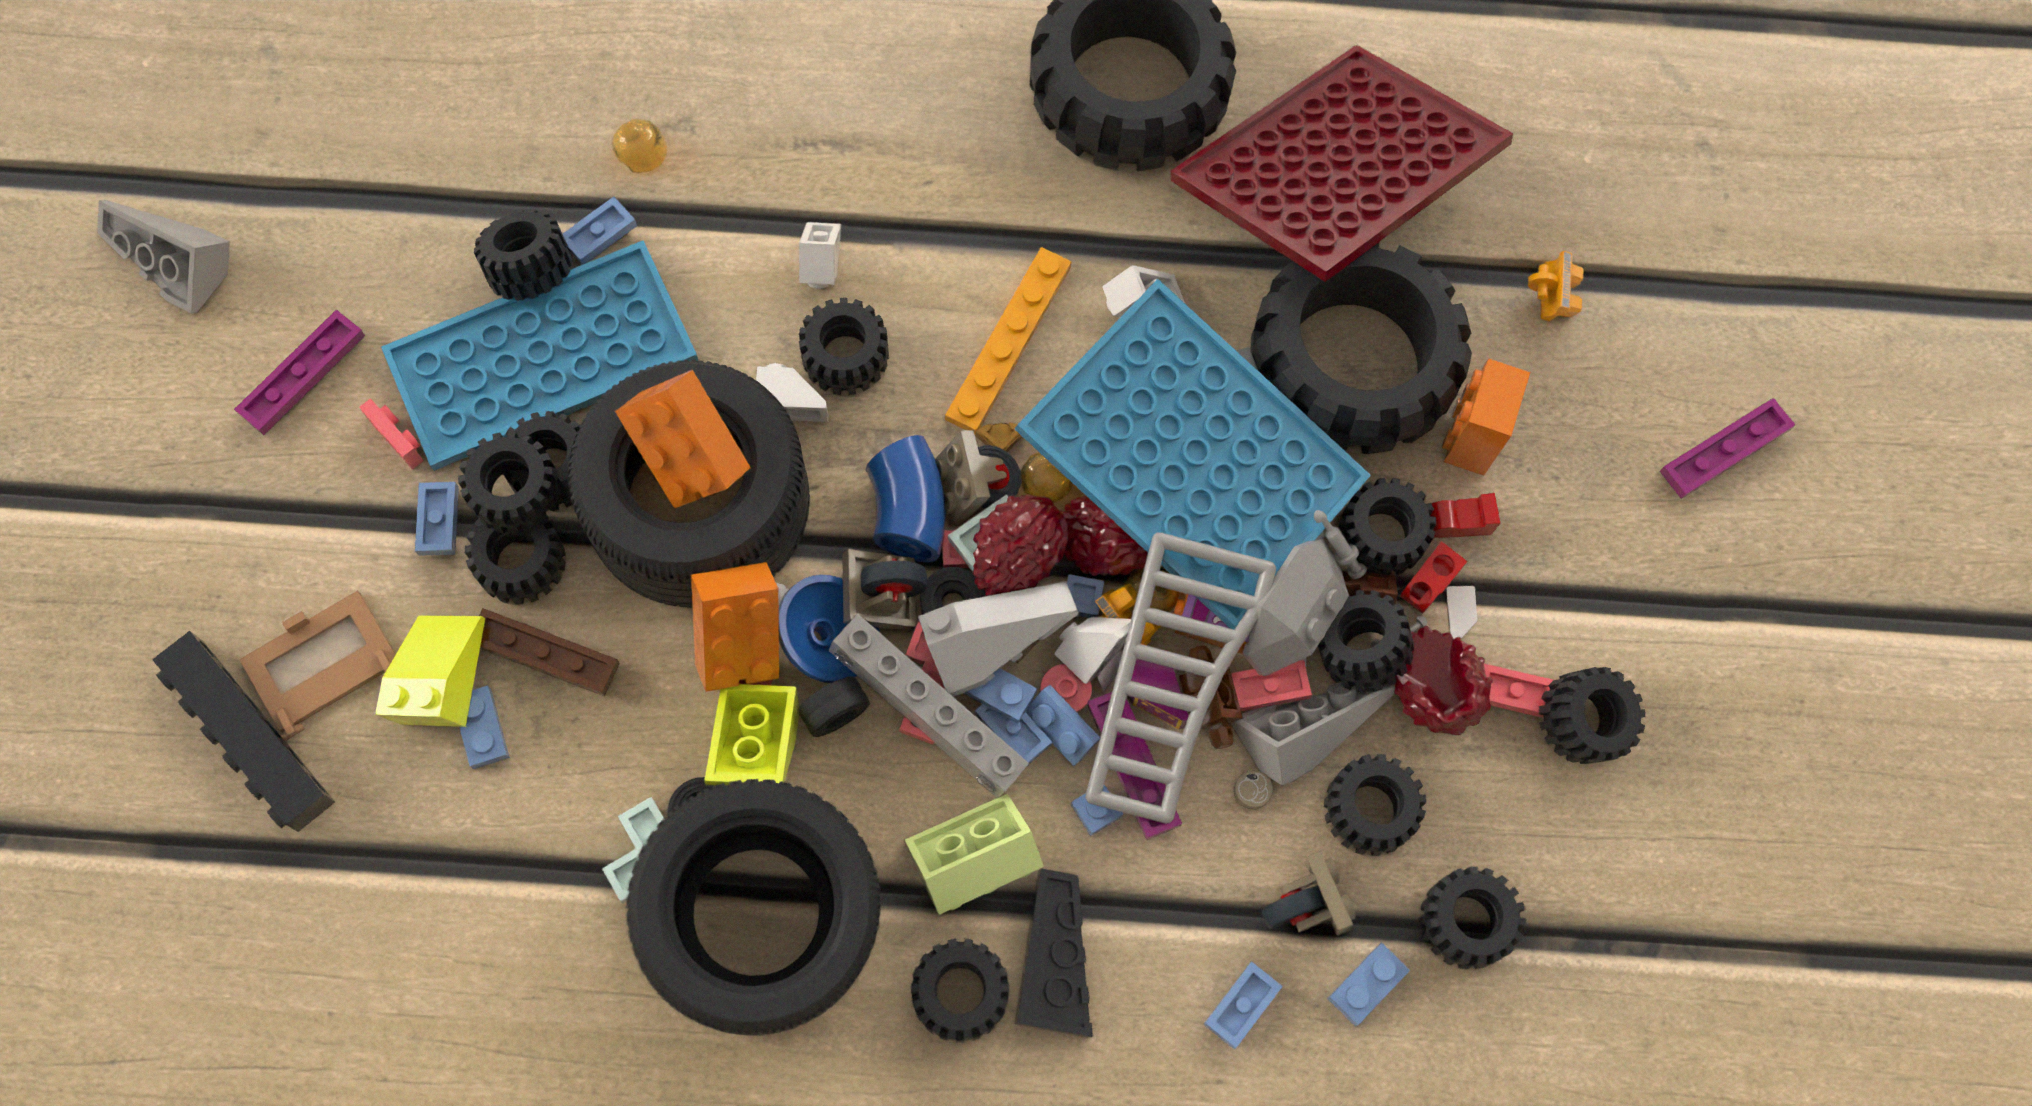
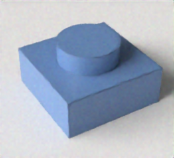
[1067,574,1104,618]
[1071,785,1123,836]

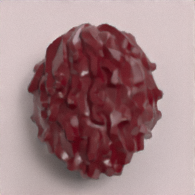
[973,494,1069,596]
[1059,496,1148,576]
[1394,626,1493,736]

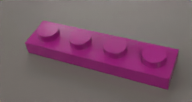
[234,309,366,435]
[1660,397,1795,499]
[1087,692,1182,841]

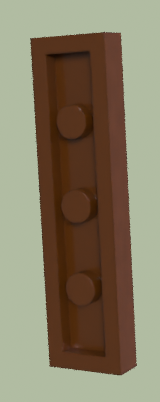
[479,608,620,697]

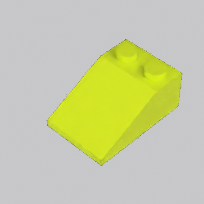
[375,615,485,727]
[704,684,799,785]

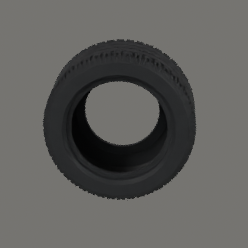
[568,360,810,608]
[626,779,881,1036]

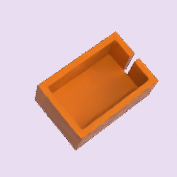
[1442,358,1530,476]
[615,370,751,509]
[691,562,779,692]

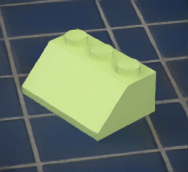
[905,794,1044,915]

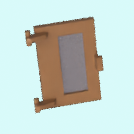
[239,590,396,742]

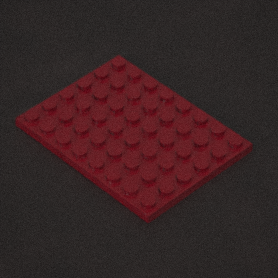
[1171,45,1513,282]

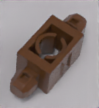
[1179,645,1243,749]

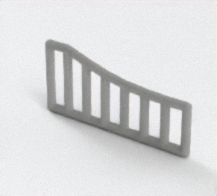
[1085,532,1276,823]

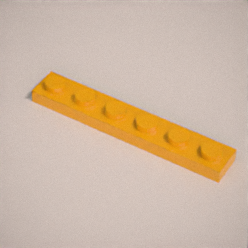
[945,247,1072,435]

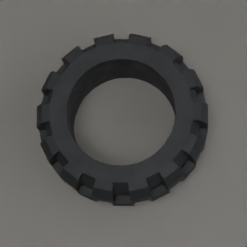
[1029,0,1236,172]
[1250,242,1472,454]

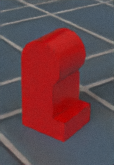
[1430,493,1501,538]
[1400,541,1468,614]

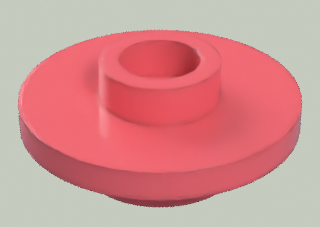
[1040,664,1092,713]

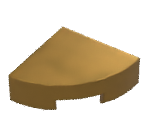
[976,422,1022,452]

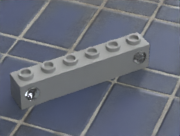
[828,614,1029,798]

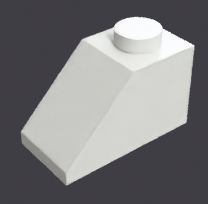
[799,222,841,288]
[1102,265,1185,318]
[756,363,829,422]
[1054,617,1131,684]

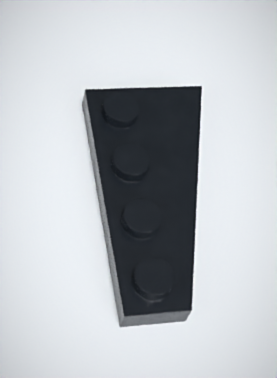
[1014,868,1093,1038]

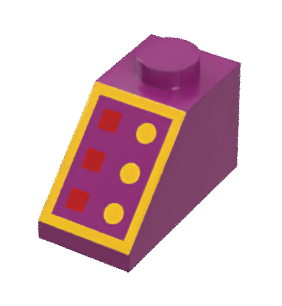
[1130,650,1189,730]

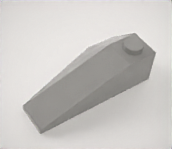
[98,200,230,314]
[918,581,1079,697]
[1232,682,1395,786]

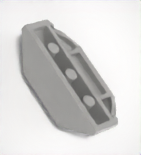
[1243,537,1349,676]

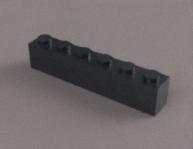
[152,631,335,832]

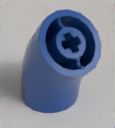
[865,435,946,562]

